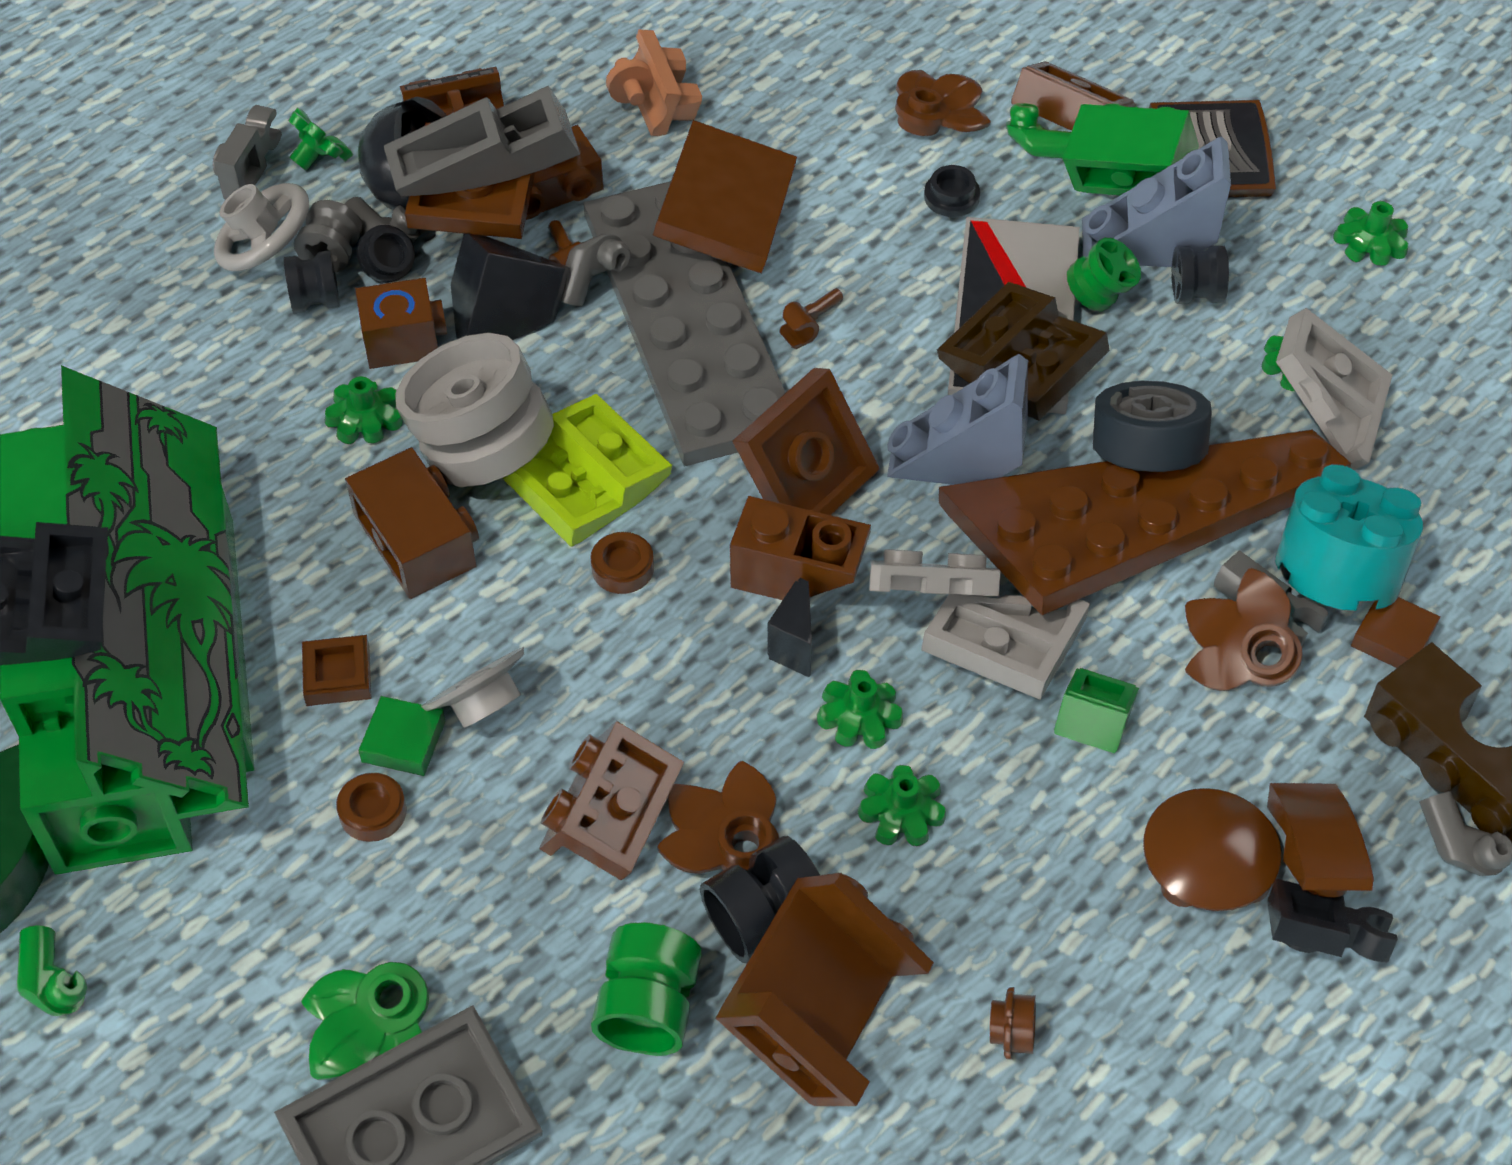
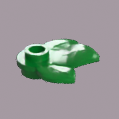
[301,962,429,1080]

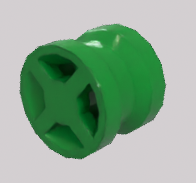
[1067,237,1141,311]

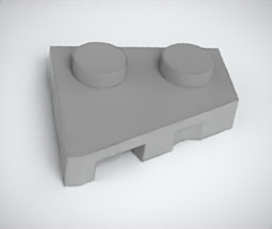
[1276,308,1392,470]
[869,549,1000,596]

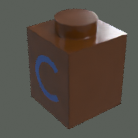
[355,277,447,369]

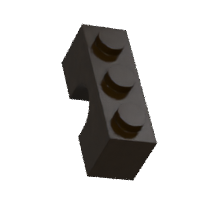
[1364,642,1512,842]

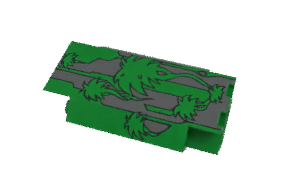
[0,365,255,875]

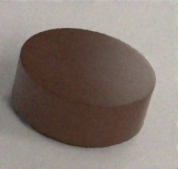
[590,532,654,594]
[336,773,407,842]

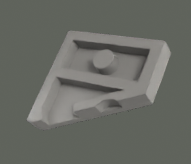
[921,594,1090,700]

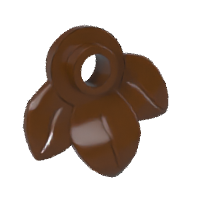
[895,70,991,136]
[1185,568,1302,691]
[657,761,779,874]

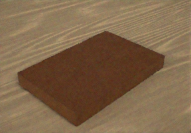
[653,120,797,274]

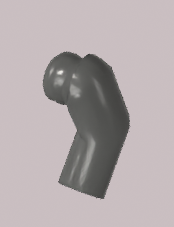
[560,234,631,306]

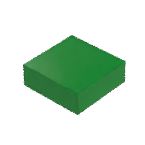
[358,696,446,776]

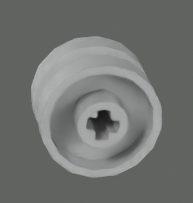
[395,333,554,487]

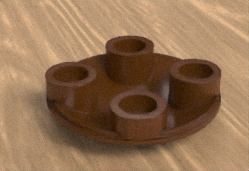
[1143,788,1281,911]

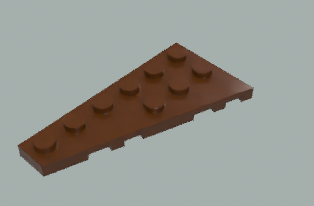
[939,429,1352,616]

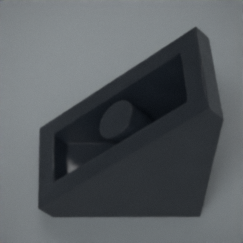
[450,233,570,340]

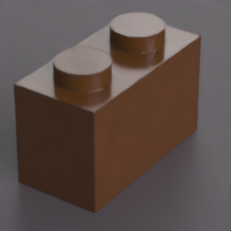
[345,447,479,599]

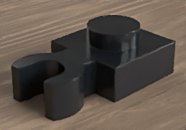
[1267,878,1398,962]

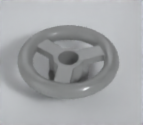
[214,183,309,271]

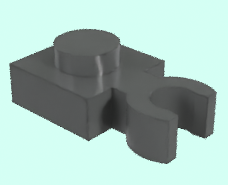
[213,105,282,200]

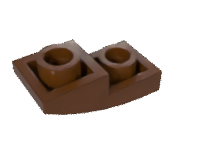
[1267,783,1374,897]

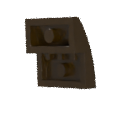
[937,282,1110,421]

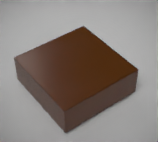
[1351,597,1441,668]
[302,635,372,706]

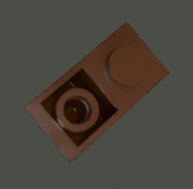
[730,496,871,600]

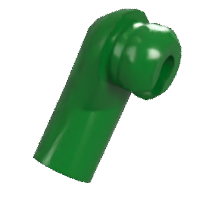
[16,925,87,1016]

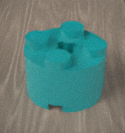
[1275,464,1423,611]

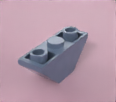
[1082,136,1231,267]
[887,354,1028,485]

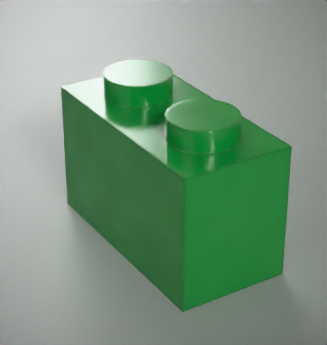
[1062,104,1199,195]

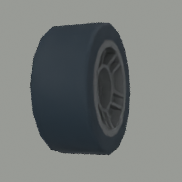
[1093,380,1212,472]

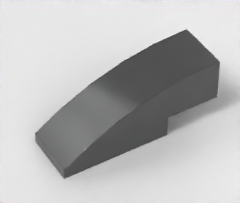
[384,86,580,197]

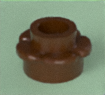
[990,987,1036,1060]

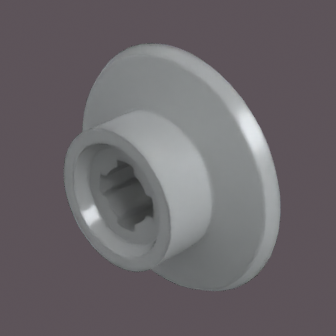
[421,647,524,728]

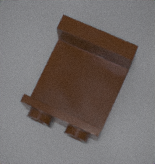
[715,873,934,1106]

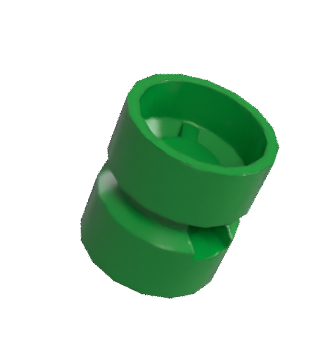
[591,922,702,1056]

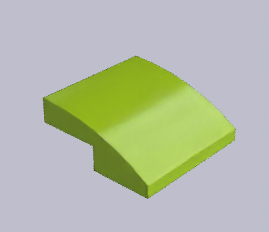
[502,394,672,547]

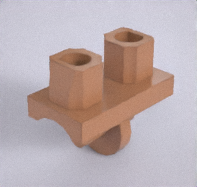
[606,29,702,136]

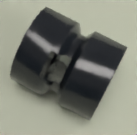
[699,836,820,963]

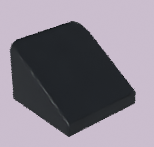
[767,578,812,677]

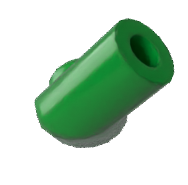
[1006,103,1071,159]

